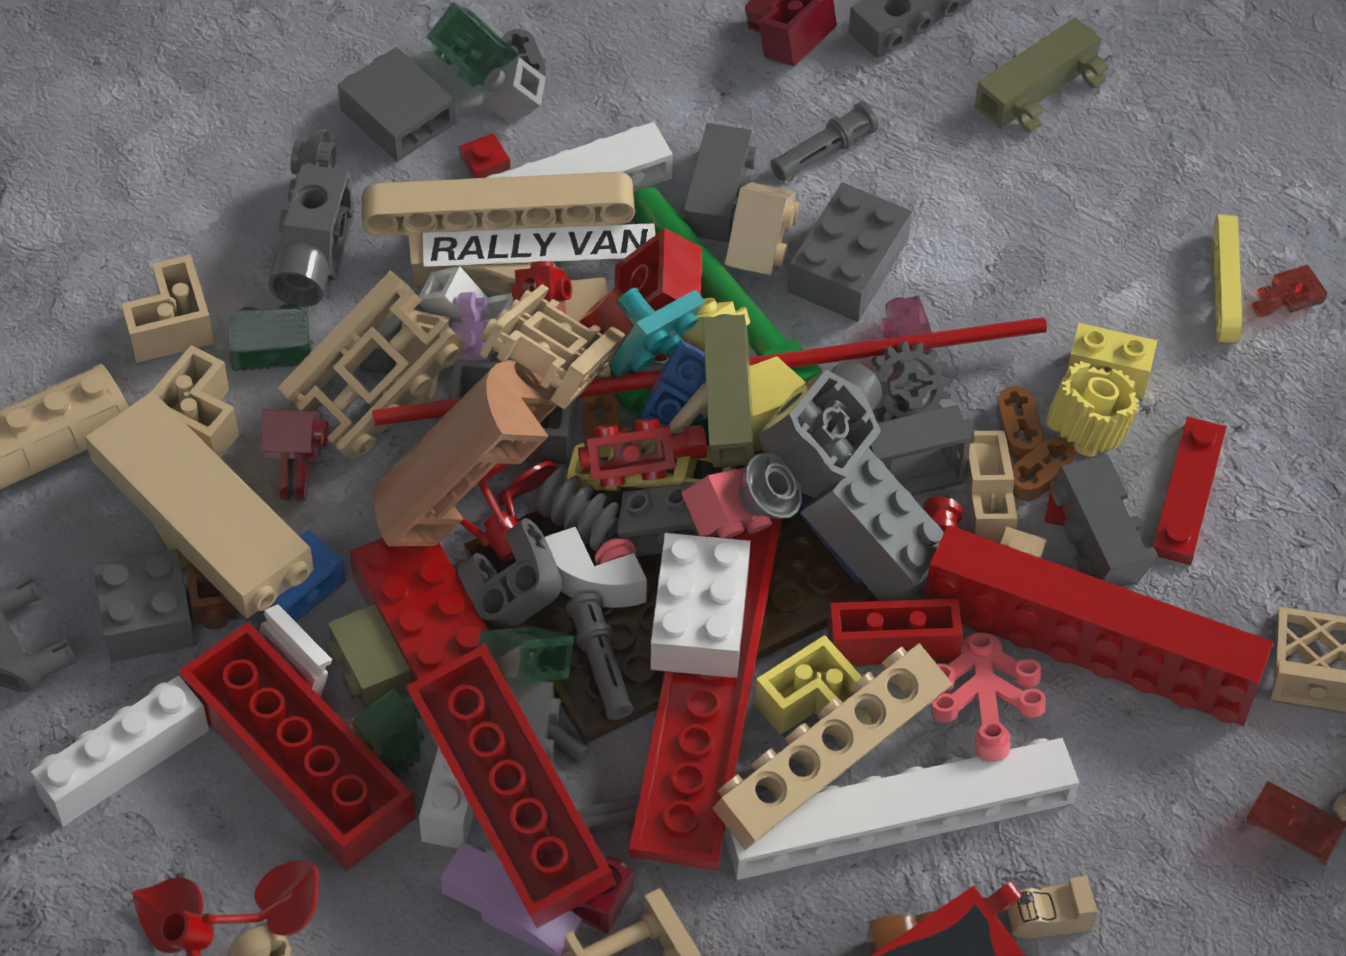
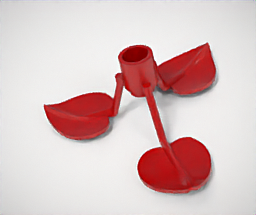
[459,461,558,562]
[132,860,318,956]

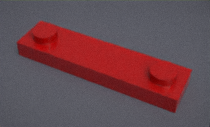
[1153,416,1227,565]

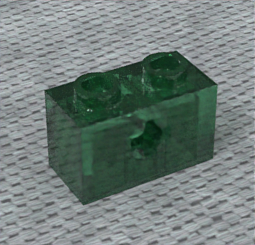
[426,2,518,87]
[477,626,574,684]

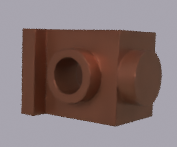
[186,564,237,629]

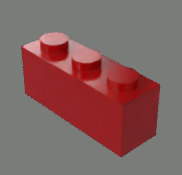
[828,598,963,665]

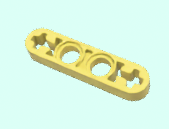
[1213,214,1242,344]

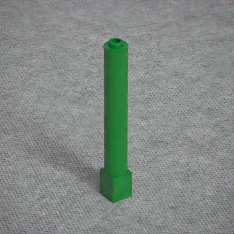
[632,187,822,382]

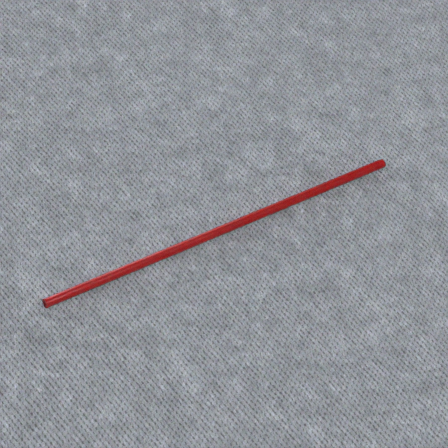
[372,317,1047,426]

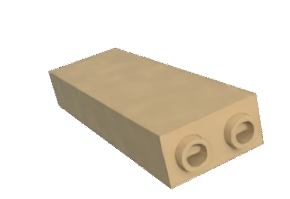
[85,391,314,619]

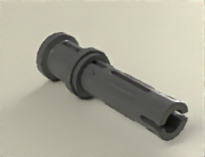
[770,102,878,181]
[565,593,634,720]

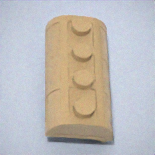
[0,363,129,490]

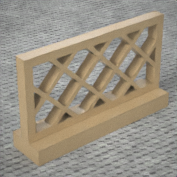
[1271,606,1346,712]

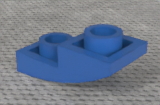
[640,339,706,425]

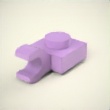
[451,292,491,364]

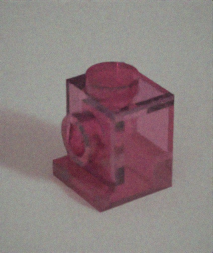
[881,296,932,354]

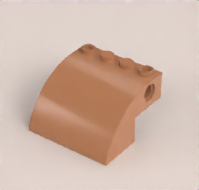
[374,360,558,546]

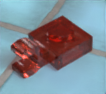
[1251,264,1327,318]

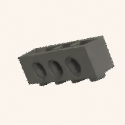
[848,0,972,58]

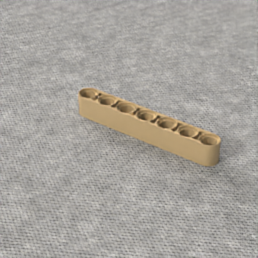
[362,172,635,236]

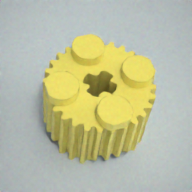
[1046,361,1139,457]

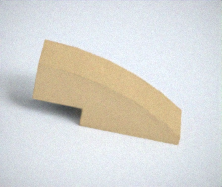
[966,430,1018,543]

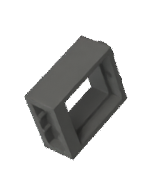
[869,405,975,496]

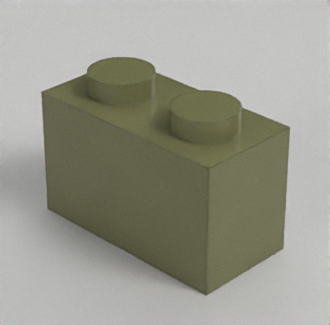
[325,603,412,711]

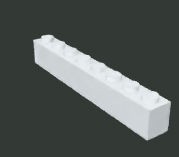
[724,738,1079,880]

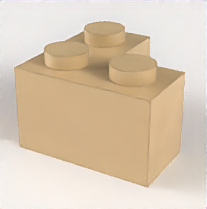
[725,182,800,275]
[121,254,214,363]
[151,345,239,458]

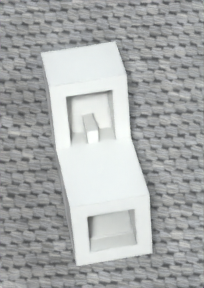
[419,266,514,327]
[545,527,647,607]

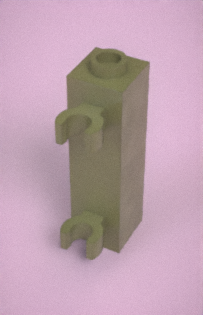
[974,17,1108,133]
[703,314,755,468]

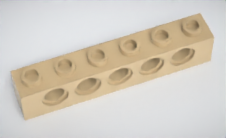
[712,643,953,850]

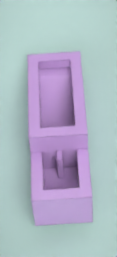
[440,842,582,956]

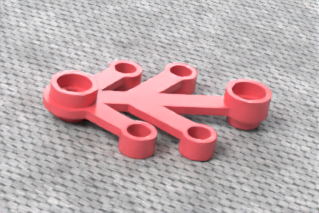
[932,632,1045,762]

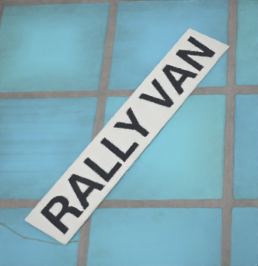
[422,223,655,267]

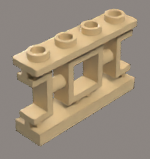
[277,270,466,461]
[479,284,626,409]

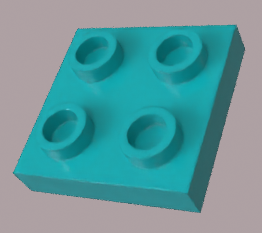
[609,288,705,377]

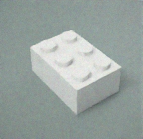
[651,533,750,678]

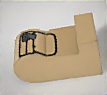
[1007,875,1097,939]

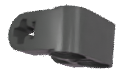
[458,518,562,626]

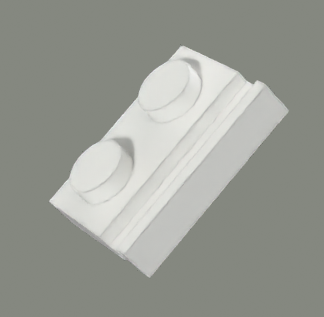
[259,604,332,697]

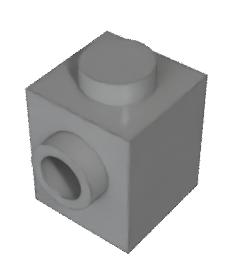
[482,57,546,124]

